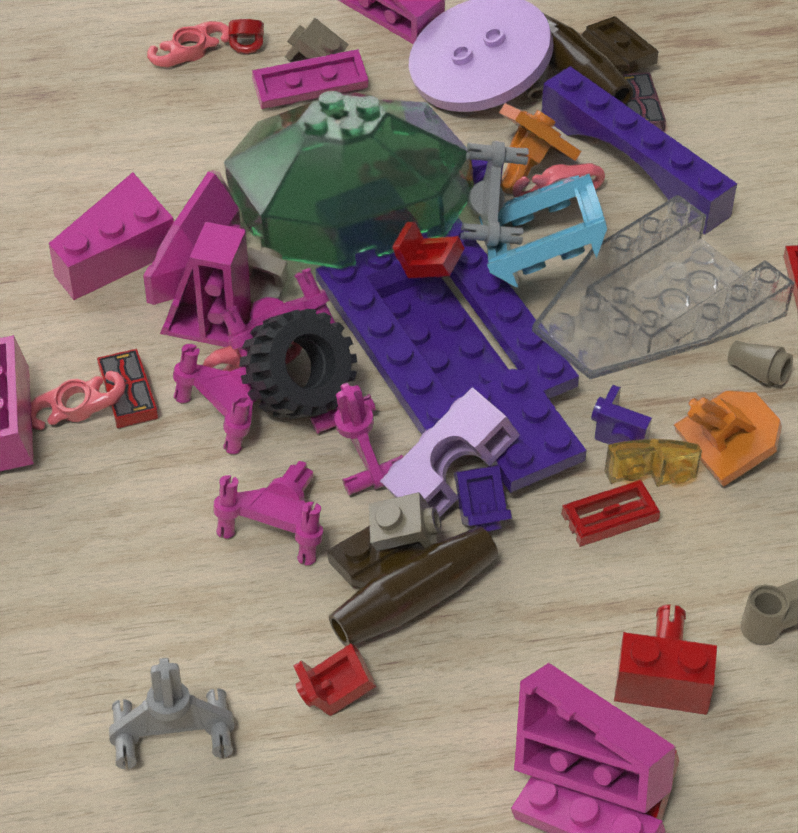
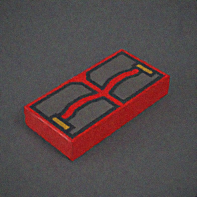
[97,348,158,428]

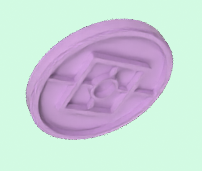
[409,0,553,112]

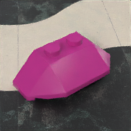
[143,170,244,305]

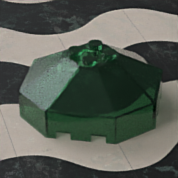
[224,91,474,269]

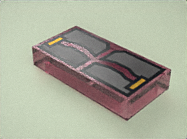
[623,72,666,131]

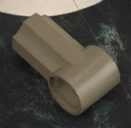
[741,579,798,645]

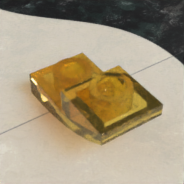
[604,439,702,487]

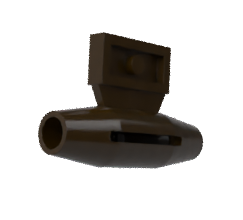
[543,13,659,105]
[326,525,498,646]

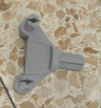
[461,141,529,247]
[109,658,235,769]

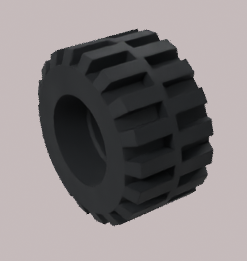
[239,309,357,419]

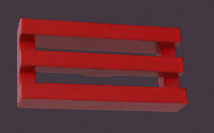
[561,480,660,547]

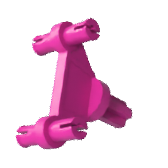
[220,268,335,357]
[173,344,257,454]
[311,383,404,496]
[213,461,323,565]

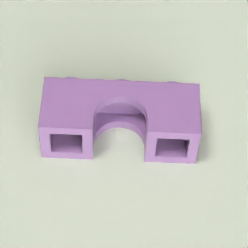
[380,387,520,517]

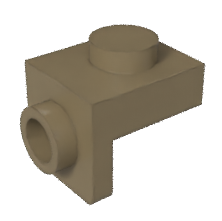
[285,18,349,61]
[247,247,289,303]
[369,492,441,551]

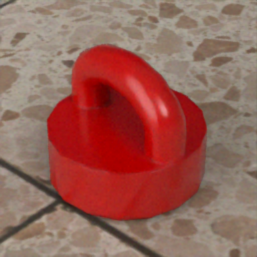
[228,19,264,54]

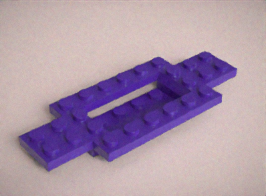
[315,179,587,493]

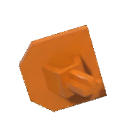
[499,103,582,195]
[674,391,782,487]

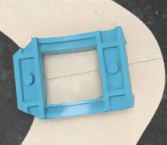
[479,174,607,288]

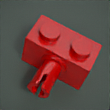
[614,604,717,715]

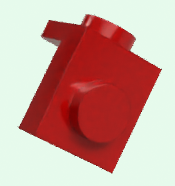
[393,222,465,278]
[293,643,377,716]

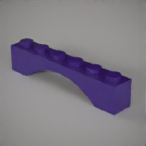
[541,67,737,235]

